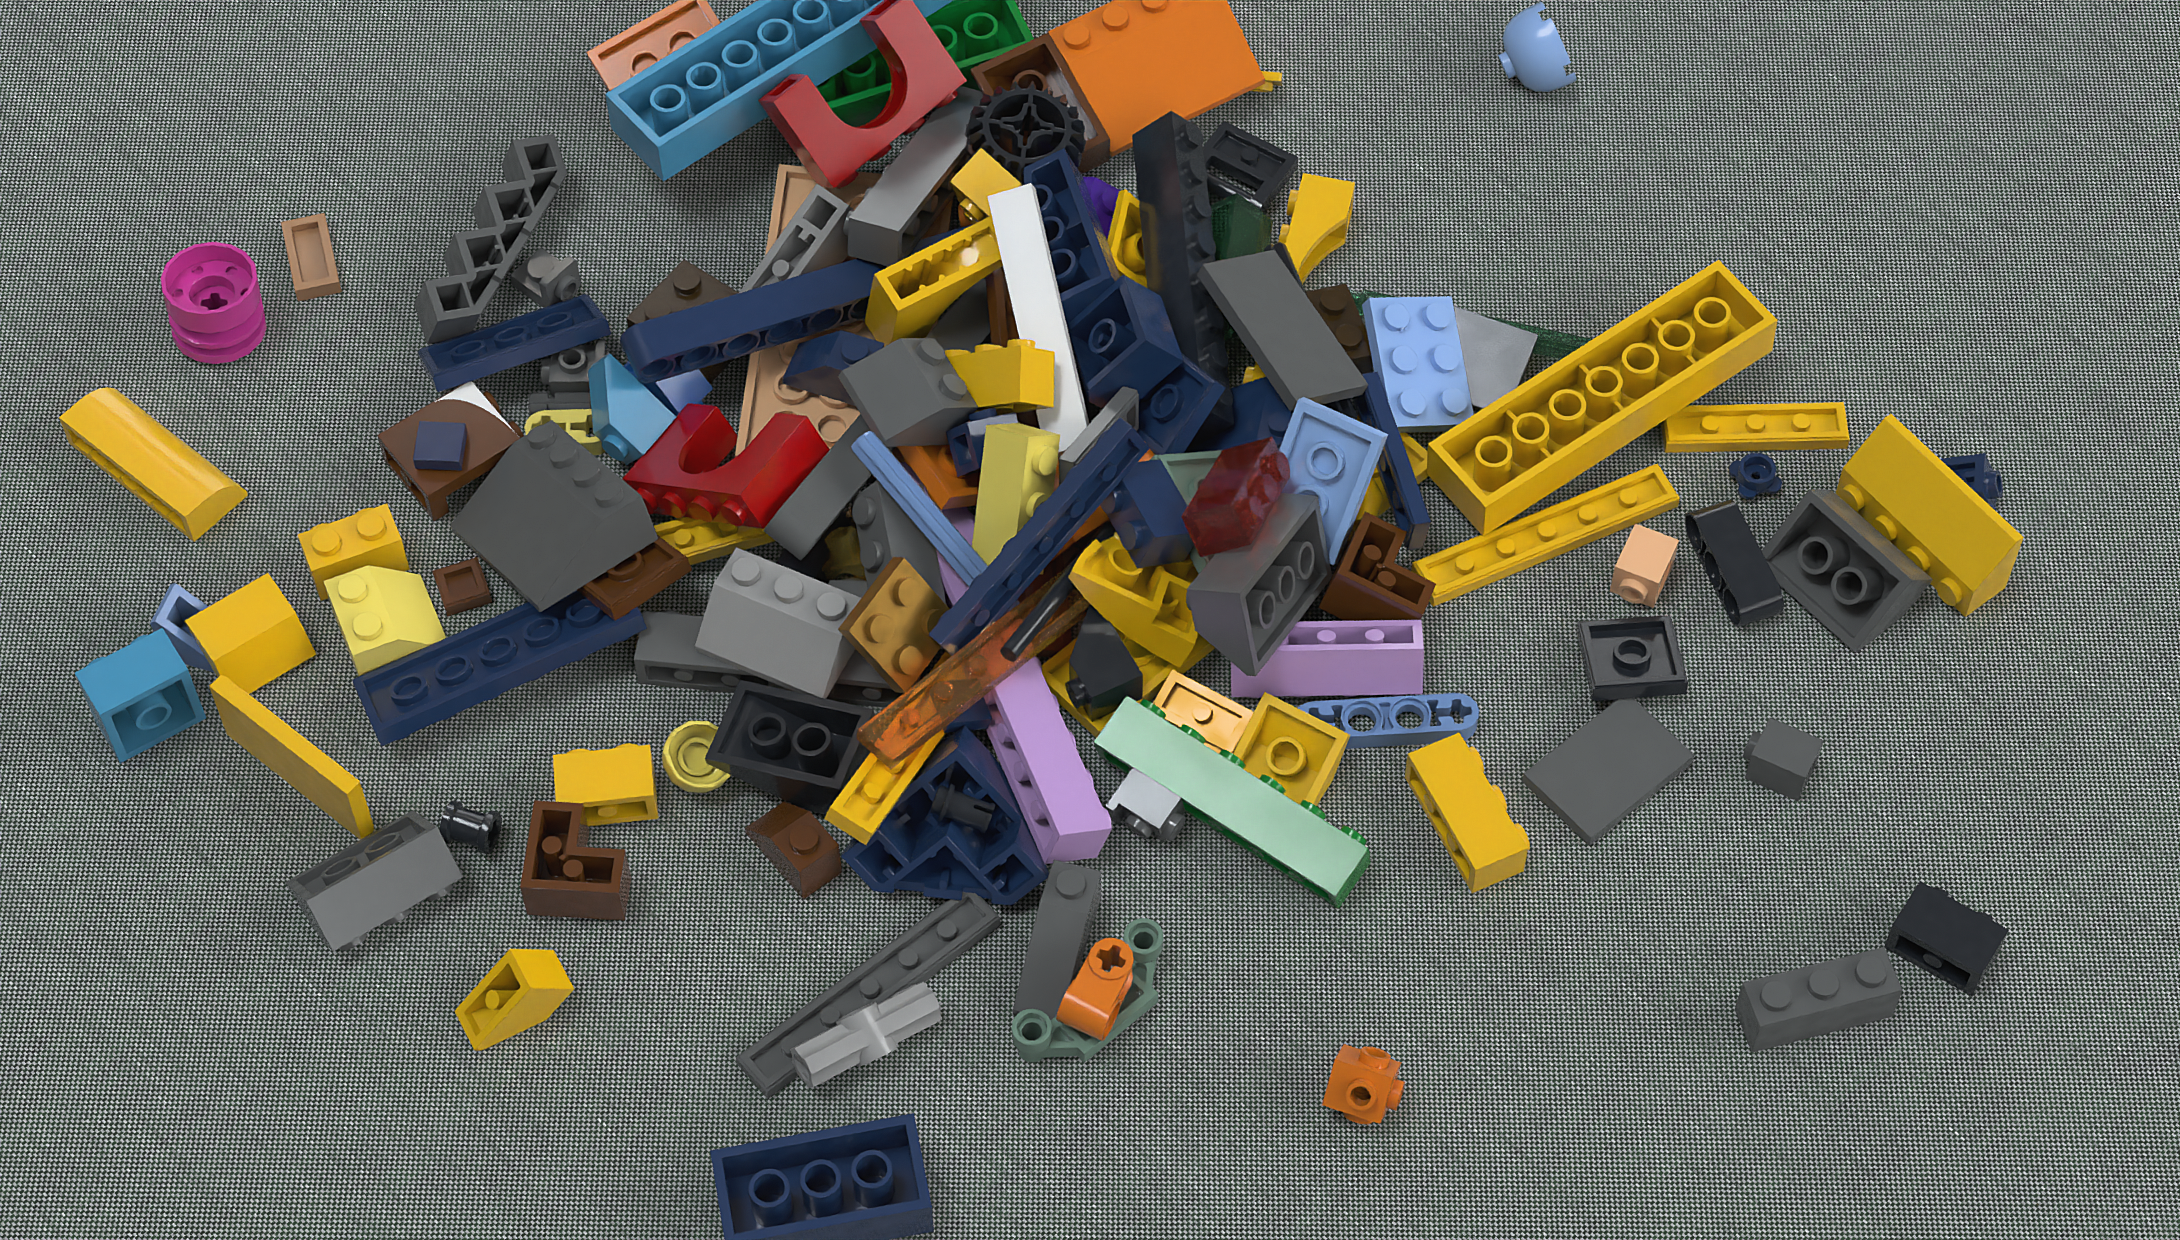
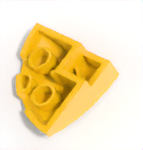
[1068,532,1199,668]

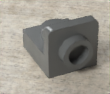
[510,248,581,308]

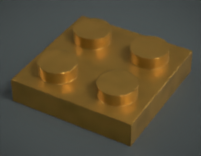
[838,556,950,694]

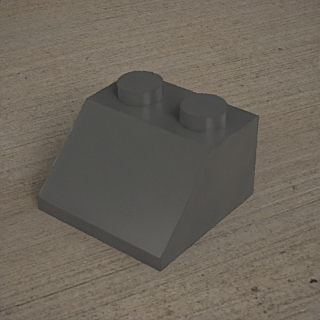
[838,338,978,447]

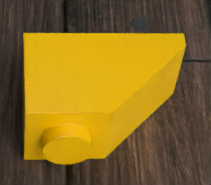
[454,949,574,1051]

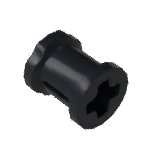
[439,800,502,854]

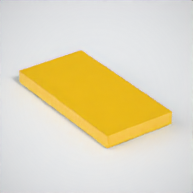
[209,675,374,840]

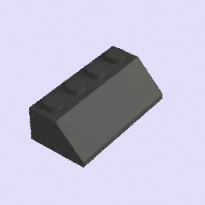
[1186,492,1332,676]

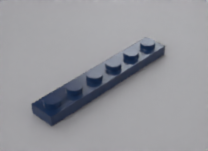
[929,417,1150,664]

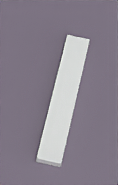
[987,183,1089,457]

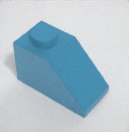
[588,353,676,465]

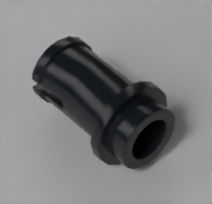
[930,784,995,834]

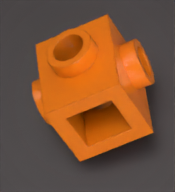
[1322,1044,1405,1124]

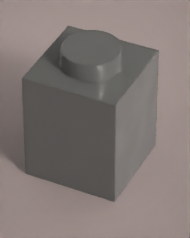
[1742,718,1824,801]

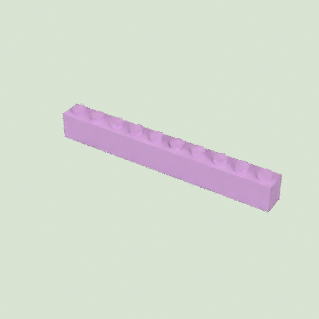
[900,462,1112,864]

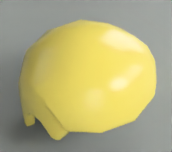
[662,721,731,793]

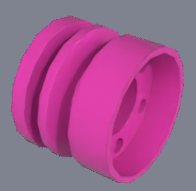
[161,242,267,364]

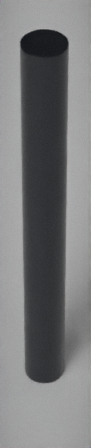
[1000,523,1116,662]

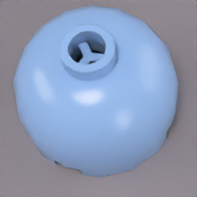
[1498,2,1577,92]

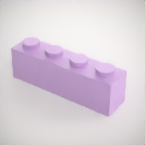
[1231,620,1424,698]

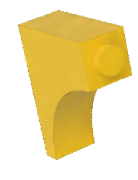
[865,215,1003,347]

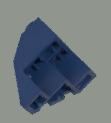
[841,725,1049,905]

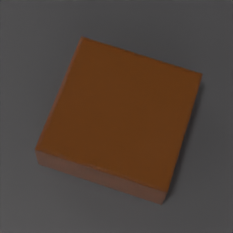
[432,557,492,617]

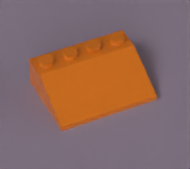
[1047,0,1265,157]

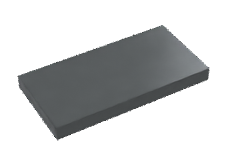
[1197,250,1368,412]

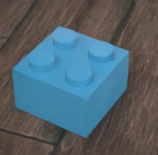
[75,628,206,763]

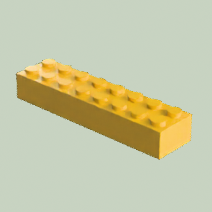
[1427,260,1778,537]

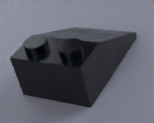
[705,680,882,815]

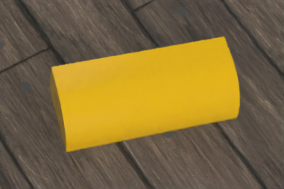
[59,387,248,542]

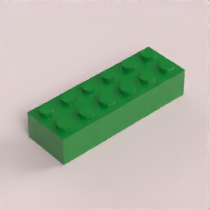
[791,0,1034,154]

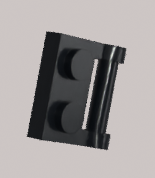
[1203,120,1298,222]

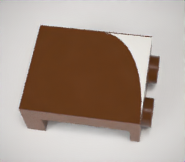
[377,381,524,521]

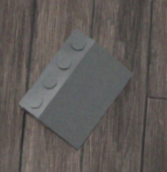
[450,420,659,612]

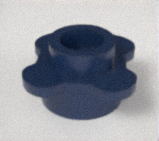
[1729,453,1782,500]

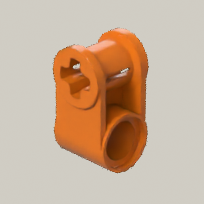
[1056,938,1134,1041]

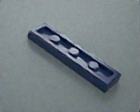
[1354,372,1431,551]

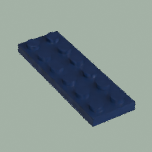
[352,590,647,747]

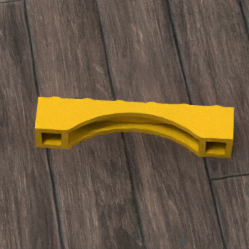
[1243,173,1355,384]

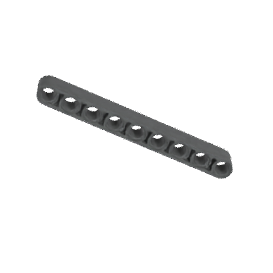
[764,278,991,560]

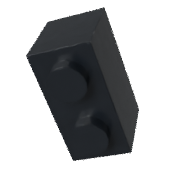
[1884,881,2009,997]

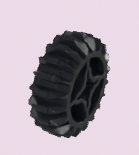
[965,81,1086,186]

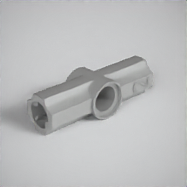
[790,982,942,1088]

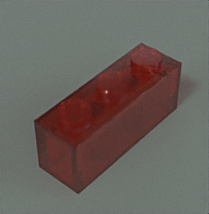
[1181,437,1290,557]

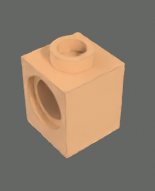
[1610,523,1679,608]

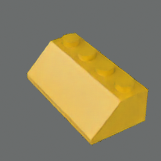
[1836,414,2024,617]

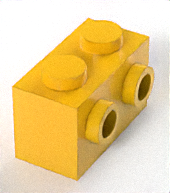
[950,148,1022,224]
[297,503,410,601]
[553,743,658,826]

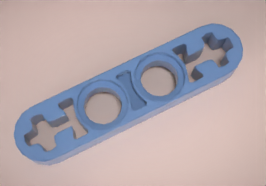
[1298,693,1479,749]

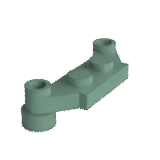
[1012,918,1163,1063]

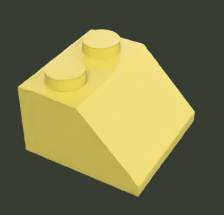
[323,565,446,677]

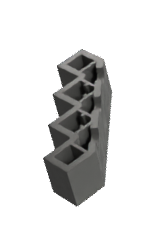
[414,134,567,344]

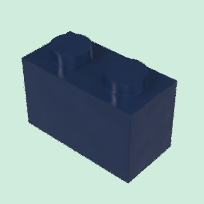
[1100,459,1202,568]

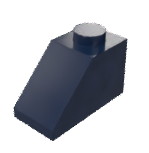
[783,330,884,406]

